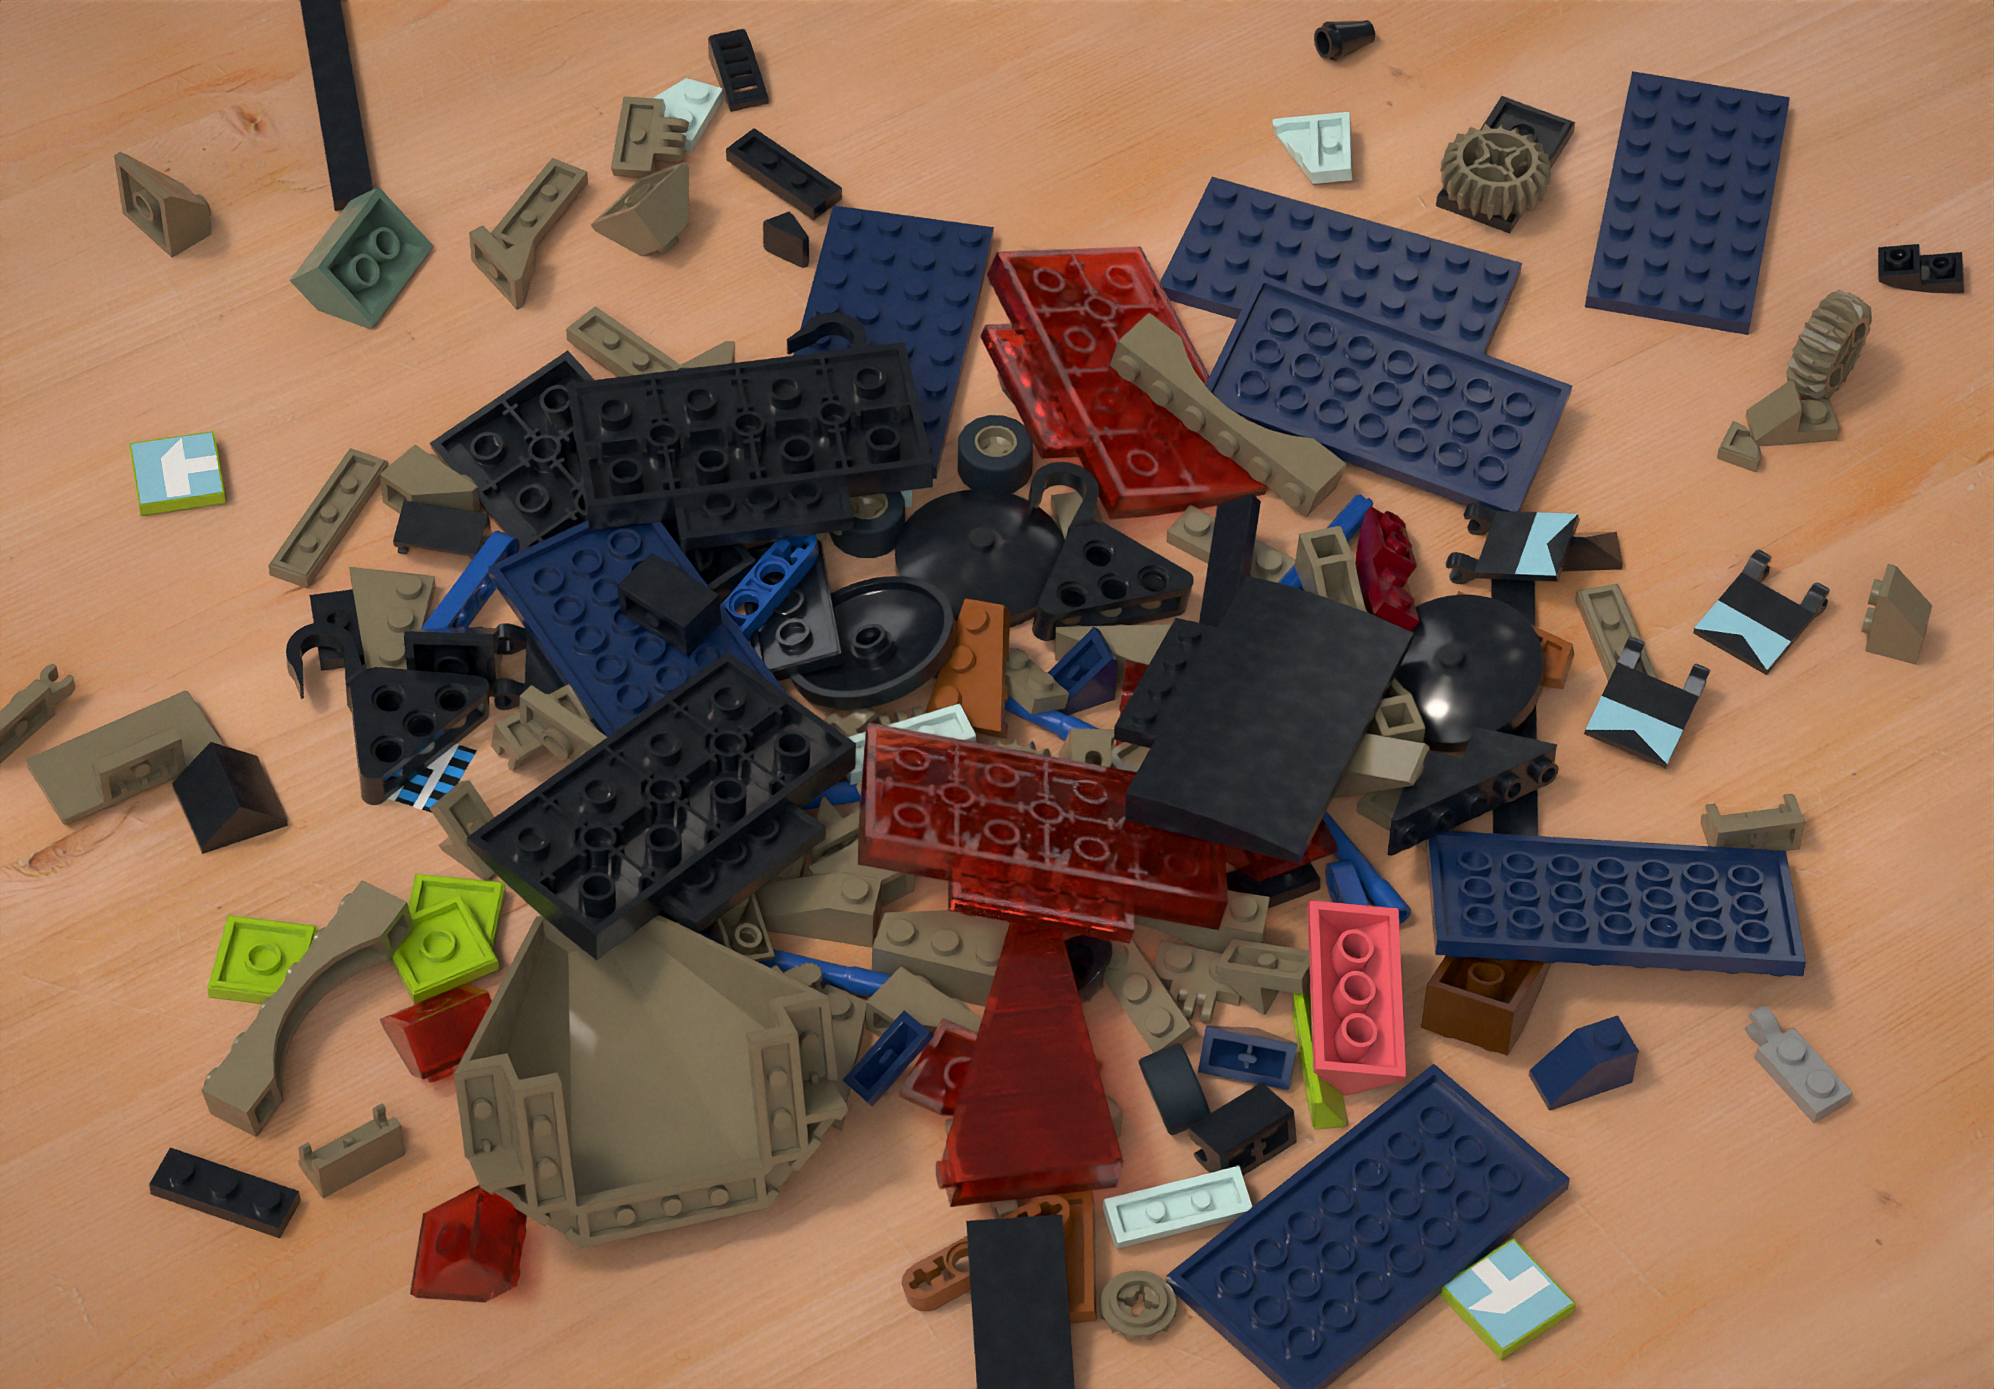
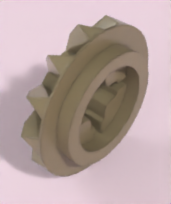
[1100,1271,1177,1341]

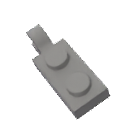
[1745,1005,1852,1124]

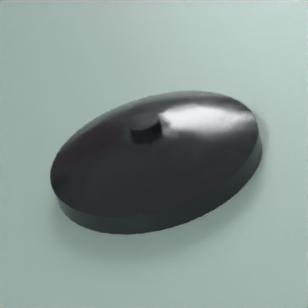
[895,489,1065,627]
[788,576,958,710]
[1395,595,1545,752]

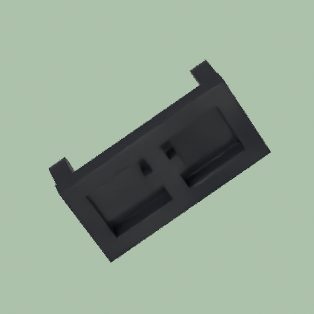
[393,500,492,559]
[1188,1082,1297,1176]

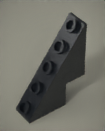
[1387,727,1559,856]

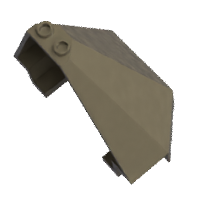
[454,915,849,1248]

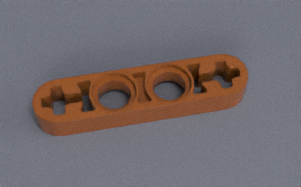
[902,1195,1074,1311]

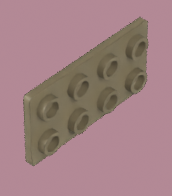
[27,691,224,825]

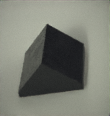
[172,742,288,854]

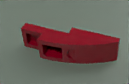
[1355,506,1420,632]

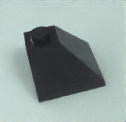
[404,627,502,697]

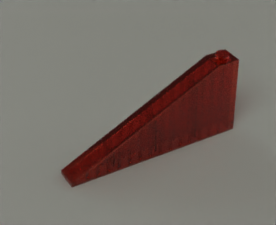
[935,850,1124,1207]

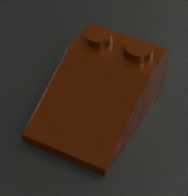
[1421,956,1552,1056]

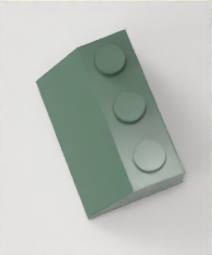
[289,187,433,329]

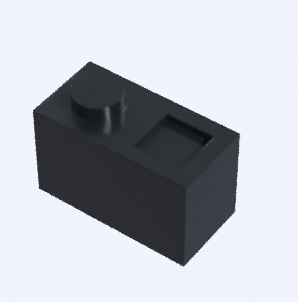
[617,553,722,655]

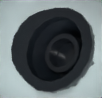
[1036,932,1113,1007]

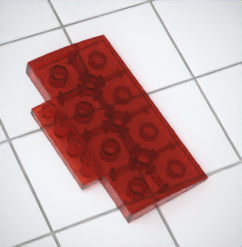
[980,246,1268,520]
[857,722,1228,944]

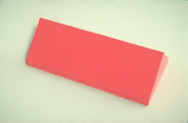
[1307,900,1406,1095]

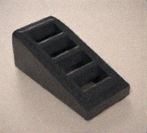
[708,29,768,111]

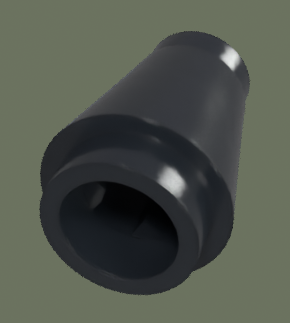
[1314,20,1375,60]

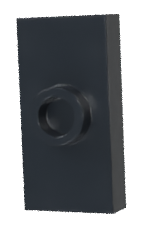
[309,589,365,671]

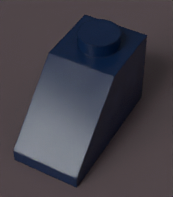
[1529,1015,1639,1111]

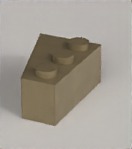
[872,907,1030,1011]

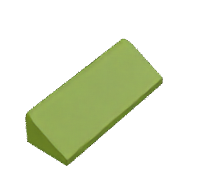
[1292,992,1348,1130]

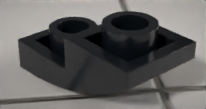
[1878,244,1964,293]

